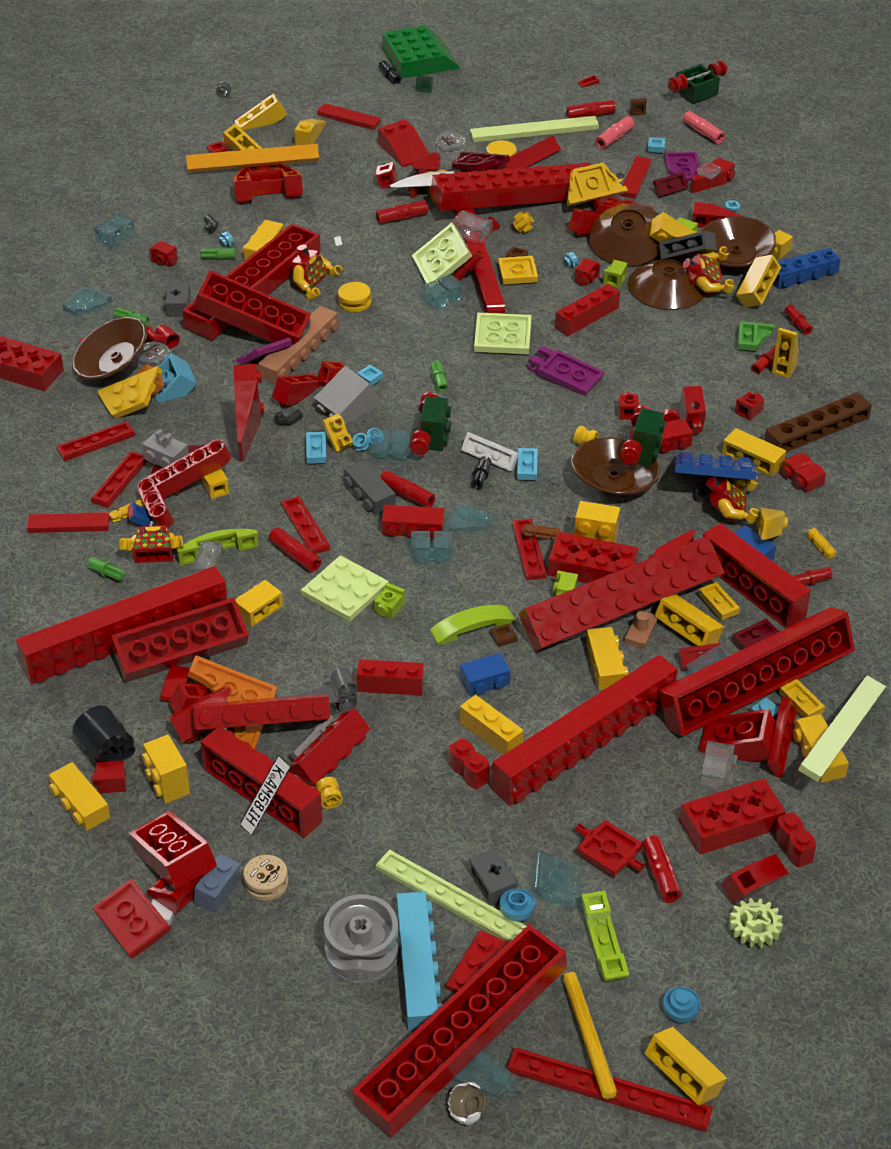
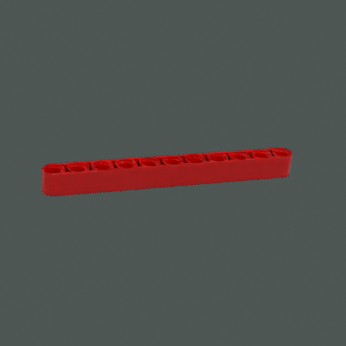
[453,208,505,314]

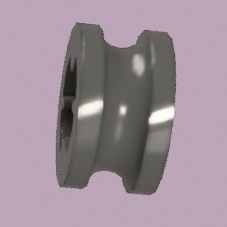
[216,82,231,98]
[695,486,711,505]

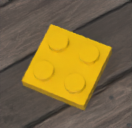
[498,256,538,285]

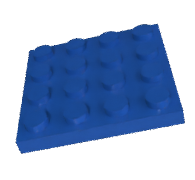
[675,452,757,480]

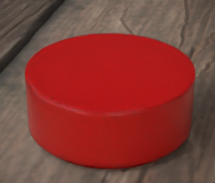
[663,409,680,422]

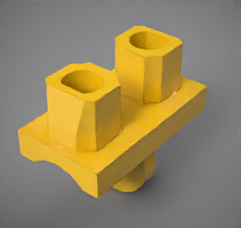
[321,413,353,452]

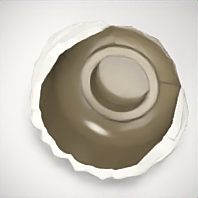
[448,1082,487,1125]

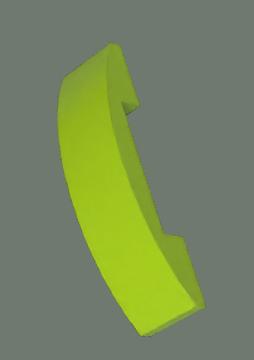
[177,529,259,566]
[430,605,516,645]
[581,891,630,981]

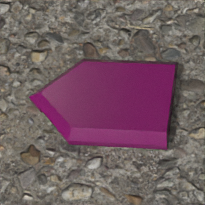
[664,152,701,182]
[236,338,292,364]

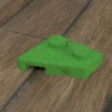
[738,321,775,351]

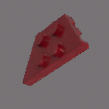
[452,151,510,172]

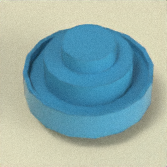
[500,888,535,921]
[663,987,700,1023]

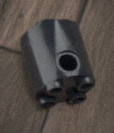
[72,705,136,764]

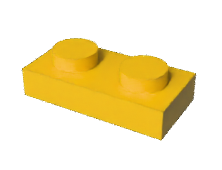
[698,582,740,621]
[779,679,825,718]

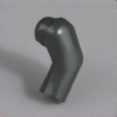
[204,214,219,233]
[274,410,303,425]

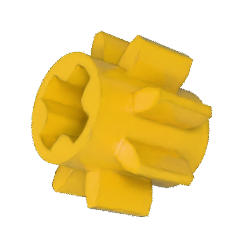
[513,212,534,233]

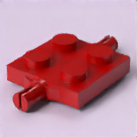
[575,820,645,878]

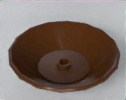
[590,204,660,267]
[700,216,776,267]
[628,259,707,310]
[73,317,147,380]
[570,437,660,495]

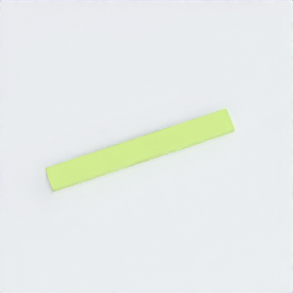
[470,116,599,142]
[798,675,886,782]
[376,849,548,943]

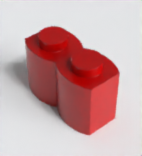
[781,452,826,493]
[449,738,490,790]
[775,812,816,868]

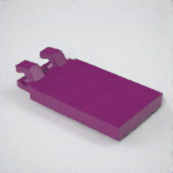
[527,346,605,397]

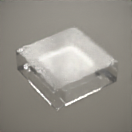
[697,162,721,179]

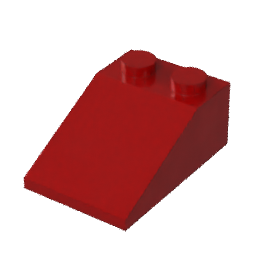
[378,119,429,167]
[700,709,776,762]

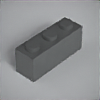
[659,231,717,261]
[343,460,396,516]

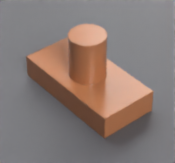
[624,610,658,649]

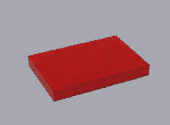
[93,878,171,959]

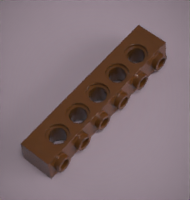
[764,392,872,452]

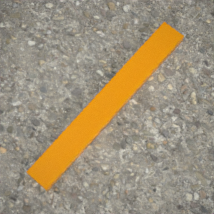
[186,144,319,173]

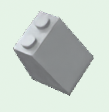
[314,366,382,425]

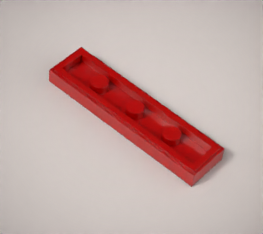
[317,103,381,130]
[620,156,652,199]
[56,421,135,462]
[91,451,147,508]
[281,496,330,554]
[27,512,110,533]
[512,518,547,580]
[767,696,797,777]

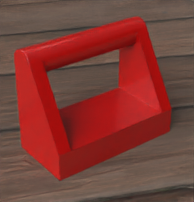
[412,152,441,172]
[147,876,203,914]

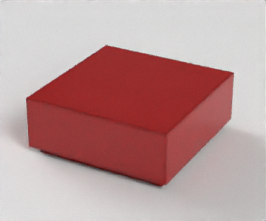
[207,141,228,153]

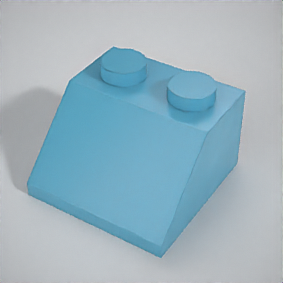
[155,353,197,402]

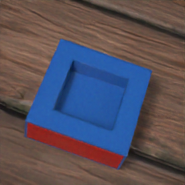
[127,502,150,527]

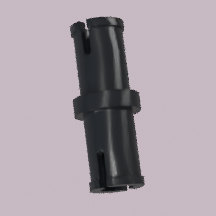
[378,60,402,85]
[471,456,492,490]

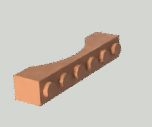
[258,306,339,384]

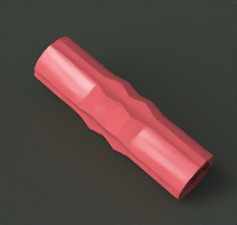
[683,111,725,144]
[595,116,635,149]

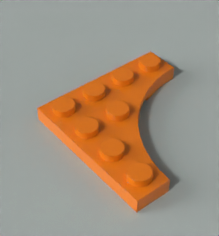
[188,656,277,749]

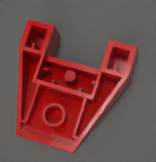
[233,164,303,203]
[233,364,265,462]

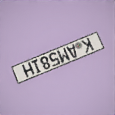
[239,755,291,835]

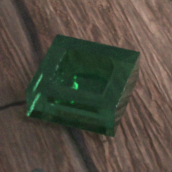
[416,75,433,93]

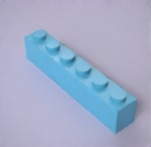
[397,892,442,1030]

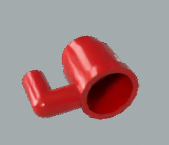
[147,325,180,349]

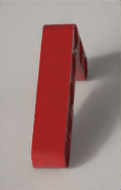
[137,440,231,527]

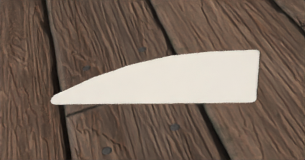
[390,171,454,187]

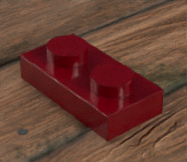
[652,172,689,197]
[732,618,779,650]

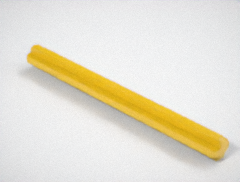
[563,972,617,1099]

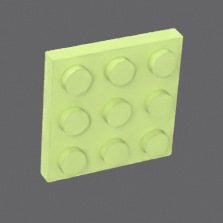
[412,223,472,289]
[474,313,531,354]
[301,555,389,622]

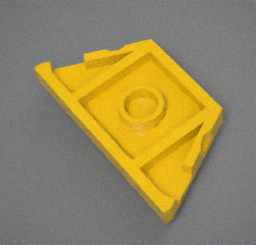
[567,163,628,206]
[98,366,162,418]

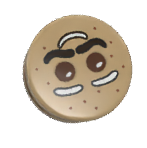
[243,855,288,901]

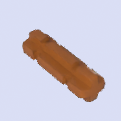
[522,524,560,540]

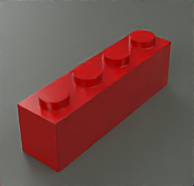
[555,284,620,337]
[289,708,371,787]

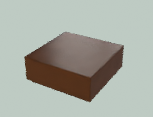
[629,98,647,116]
[506,246,528,258]
[490,623,518,647]

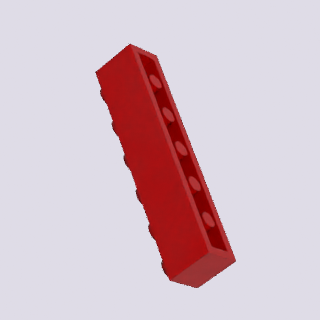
[192,694,330,730]

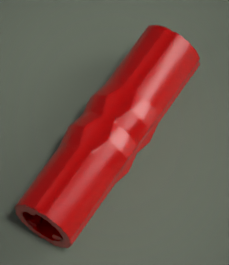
[566,100,616,119]
[376,200,428,225]
[380,470,436,507]
[269,527,322,573]
[642,835,682,903]

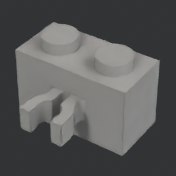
[142,429,189,468]

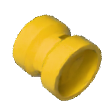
[573,425,599,445]
[316,777,343,809]

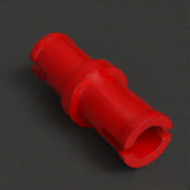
[452,249,484,281]
[784,304,813,335]
[751,345,776,374]
[793,566,833,586]

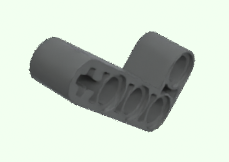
[275,667,357,729]

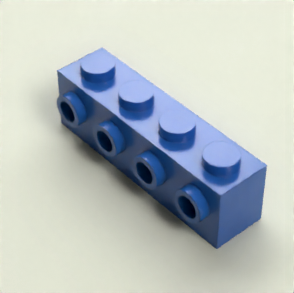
[773,248,841,289]

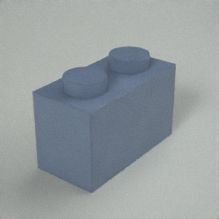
[195,854,240,913]

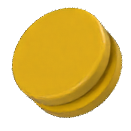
[486,140,517,157]
[338,282,371,312]

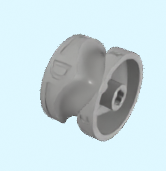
[323,894,399,983]

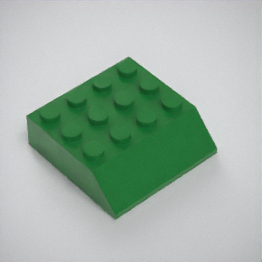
[382,25,460,79]

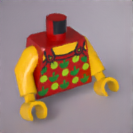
[291,244,343,300]
[683,247,734,295]
[706,476,760,524]
[119,521,184,563]

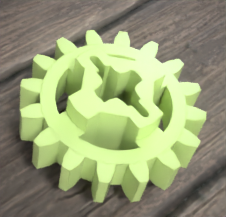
[729,898,783,948]

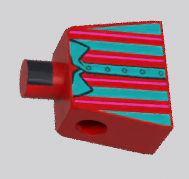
[679,386,706,434]

